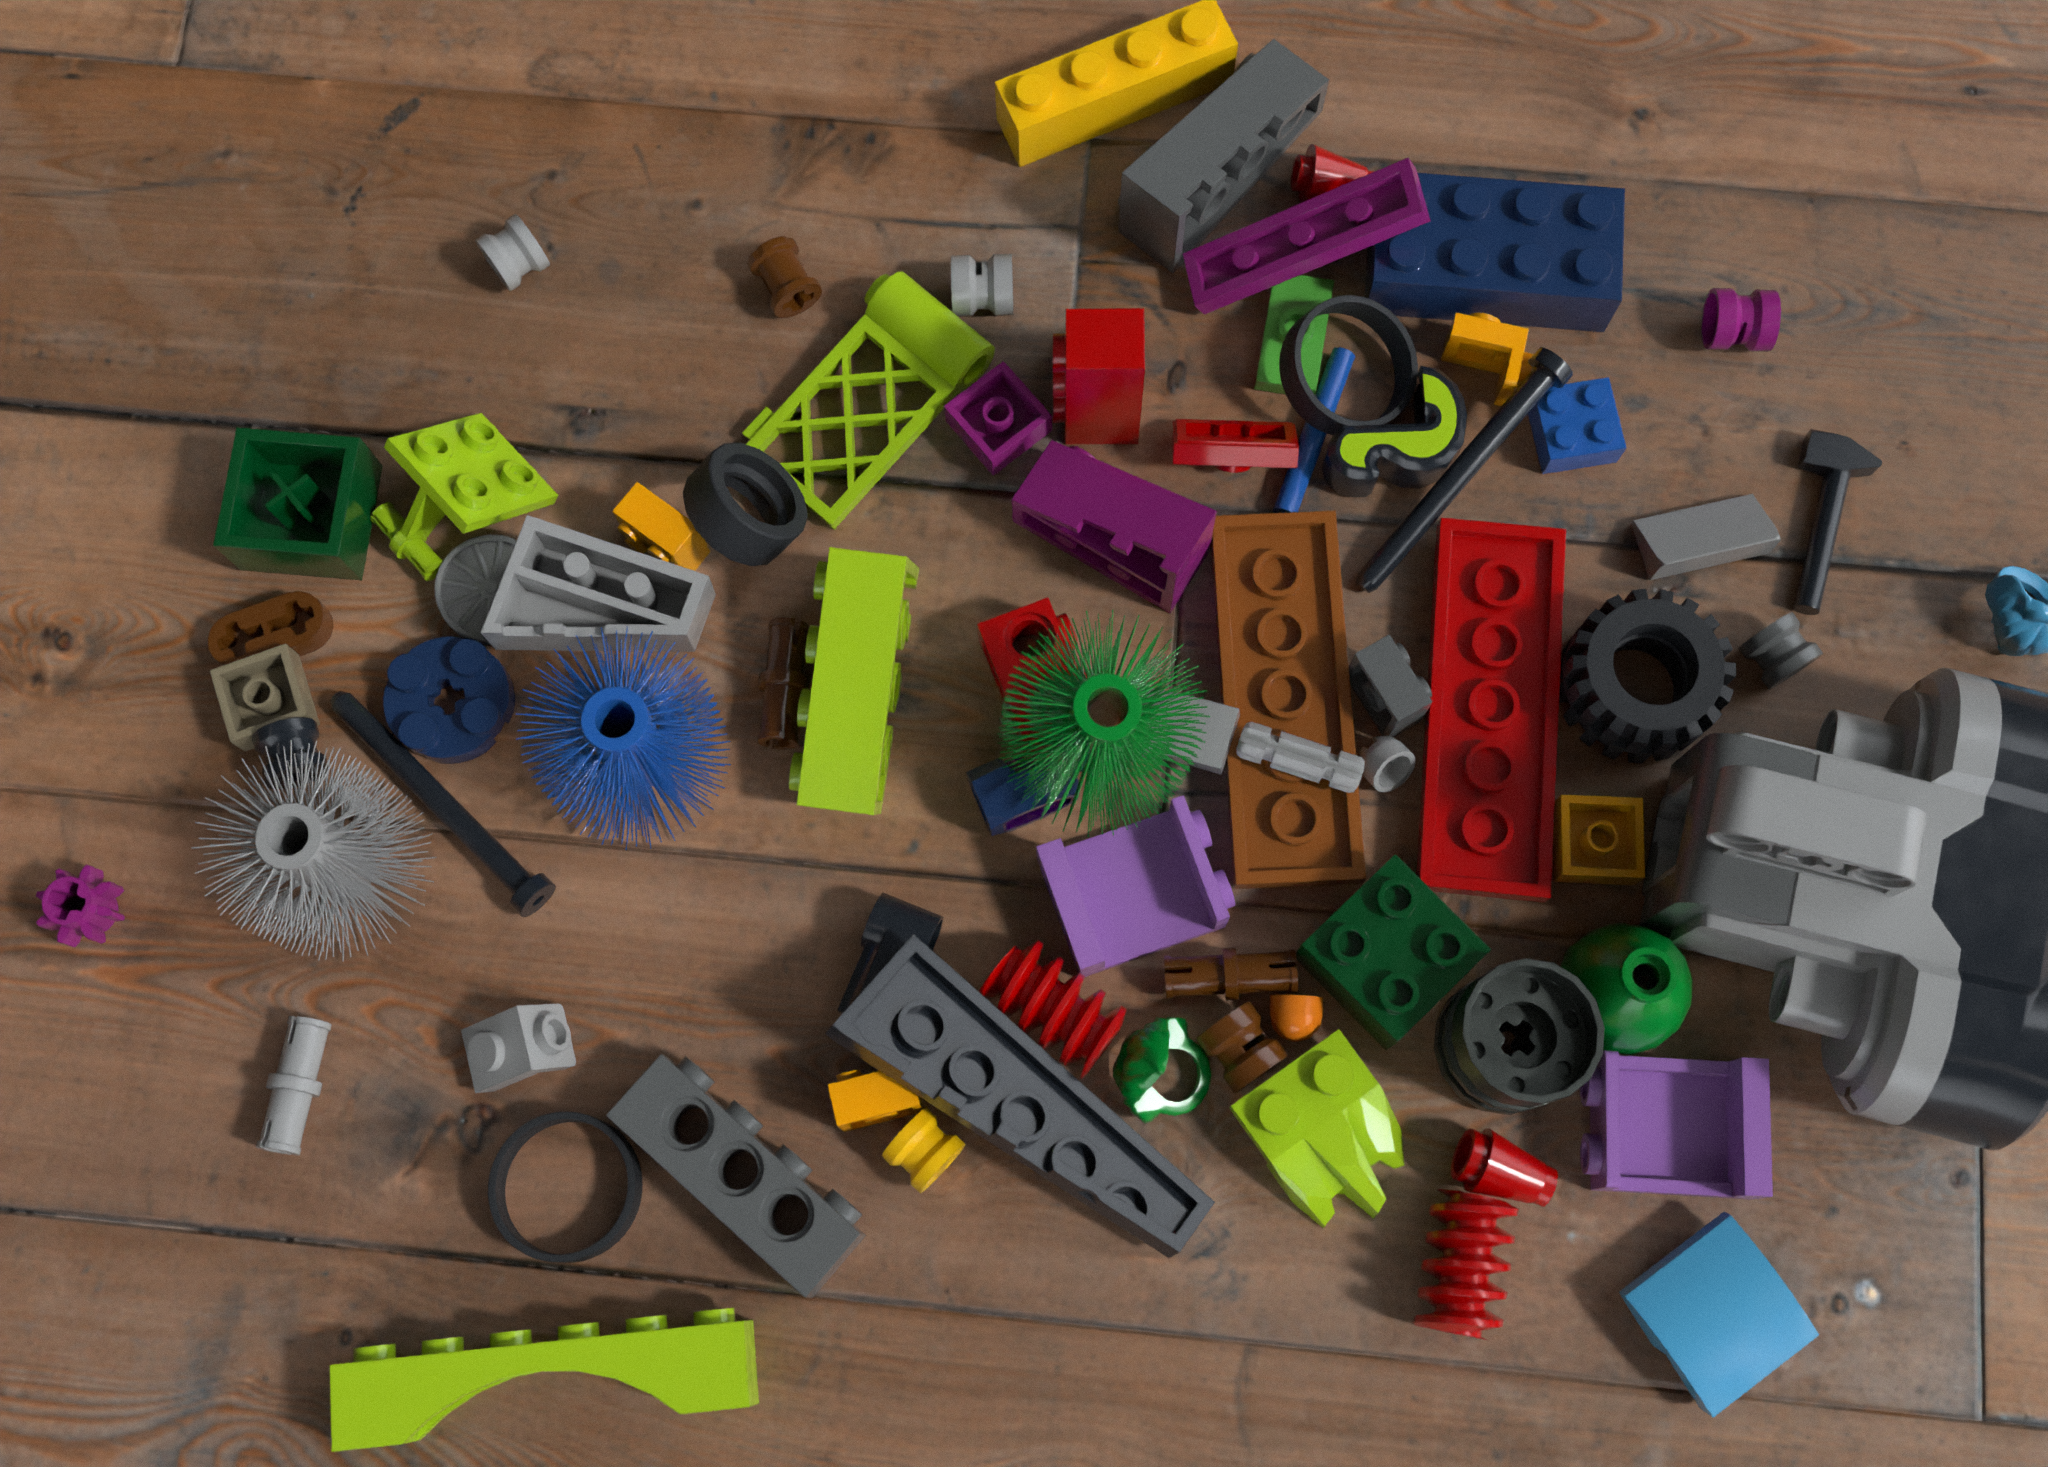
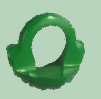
[1112,1016,1212,1124]

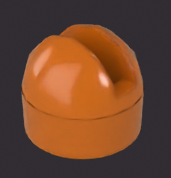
[1270,995,1323,1042]

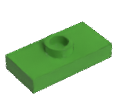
[1254,275,1334,395]

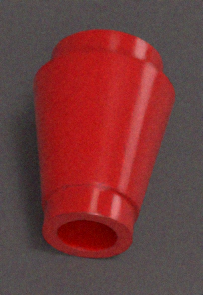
[1451,1128,1558,1207]

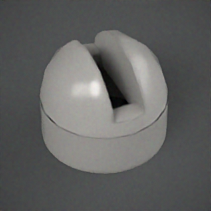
[1359,736,1416,792]

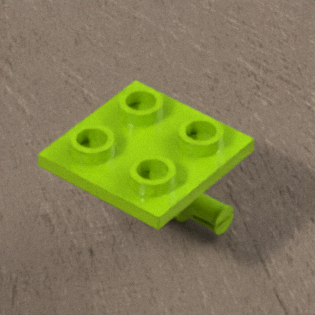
[370,413,559,581]

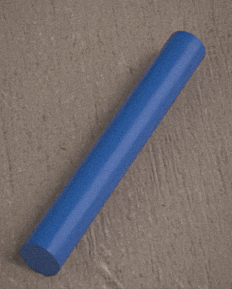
[1273,347,1355,513]

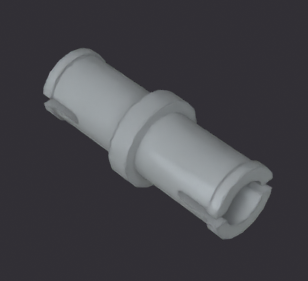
[256,1016,332,1155]

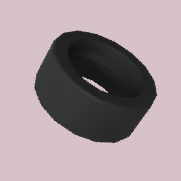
[682,443,808,566]

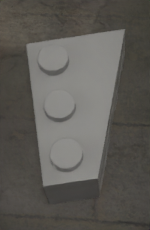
[481,515,716,652]

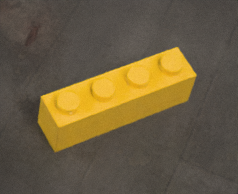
[995,0,1238,167]

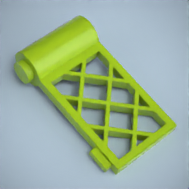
[742,271,995,530]

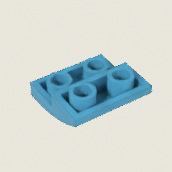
[1619,1212,1819,1418]

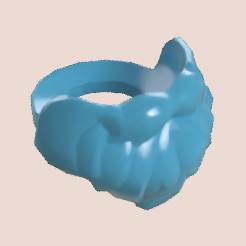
[1985,566,2048,656]

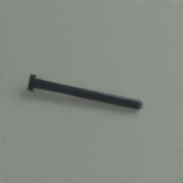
[1356,347,1573,593]
[330,691,556,917]

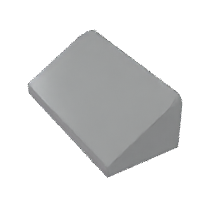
[1631,494,1781,580]

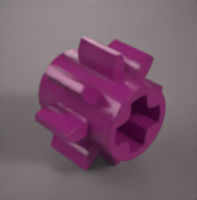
[35,865,125,947]

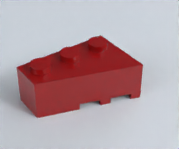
[1053,308,1145,445]

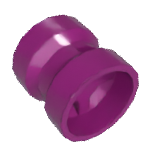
[1701,288,1781,352]

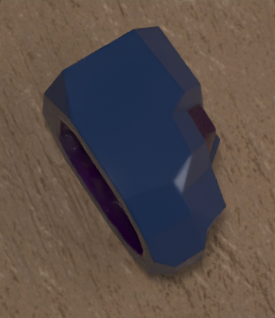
[966,757,1081,836]

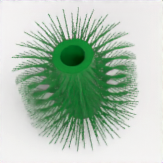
[997,609,1210,837]

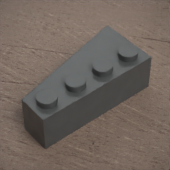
[1118,39,1329,274]

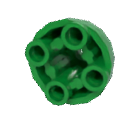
[1560,923,1693,1055]

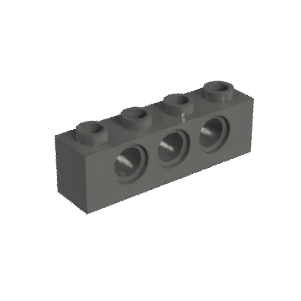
[606,1054,866,1298]

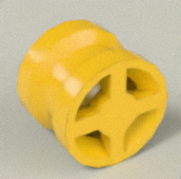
[881,1107,966,1194]

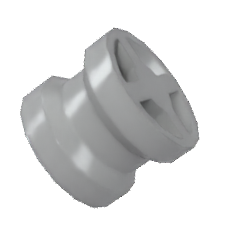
[475,214,550,292]

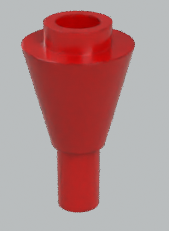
[1291,144,1375,203]

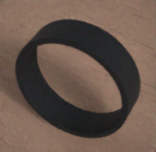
[1279,295,1418,435]
[488,1112,643,1263]

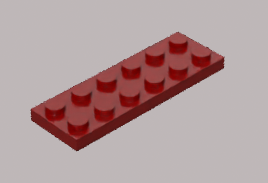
[1416,517,1566,903]

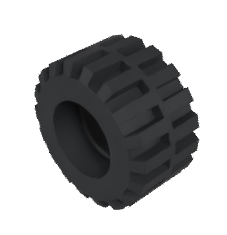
[1559,589,1736,763]

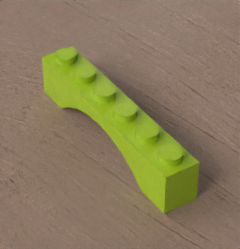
[330,1308,759,1452]

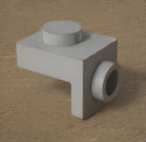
[461,1004,576,1093]

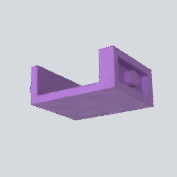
[1036,795,1235,977]

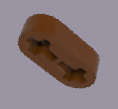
[207,591,334,665]

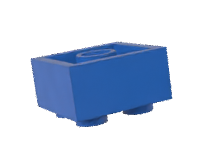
[1528,377,1627,474]

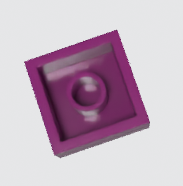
[944,361,1052,476]

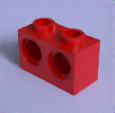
[977,597,1087,752]

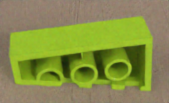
[789,547,919,815]

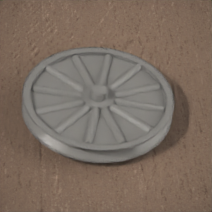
[435,535,517,645]

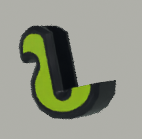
[1322,366,1467,497]

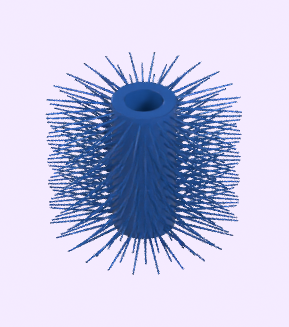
[516,626,731,850]

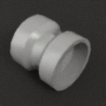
[951,254,1014,317]

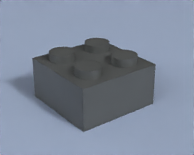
[1349,635,1432,737]

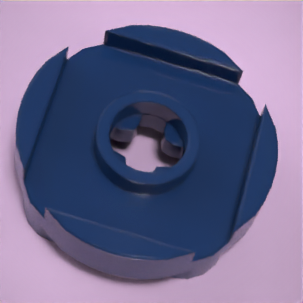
[383,637,515,764]

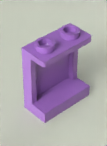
[1580,1050,1773,1200]

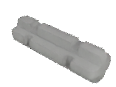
[1237,722,1365,793]

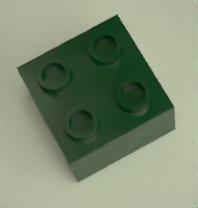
[213,427,383,581]
[1296,854,1492,1050]

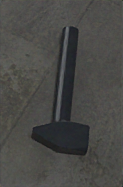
[1793,429,1882,615]

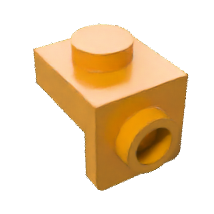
[1441,313,1533,406]

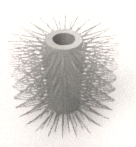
[191,740,437,961]

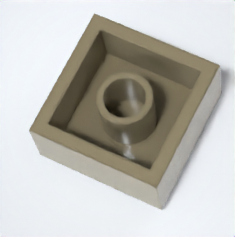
[210,643,320,752]

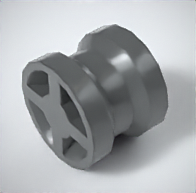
[1738,612,1823,690]

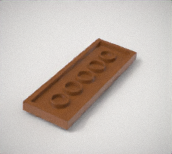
[1211,510,1366,889]

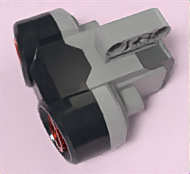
[1639,667,2048,1150]

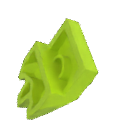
[1229,1029,1405,1228]

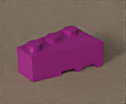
[1011,440,1217,614]

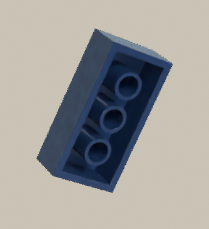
[1364,173,1625,332]

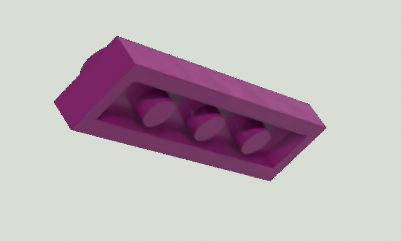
[1183,157,1431,315]

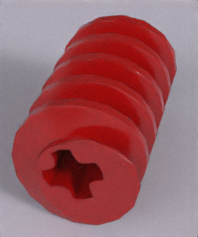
[979,940,1127,1080]
[1413,1189,1519,1340]

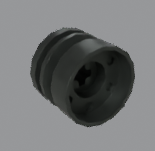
[1434,958,1604,1115]

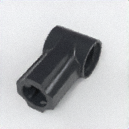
[837,892,944,1014]

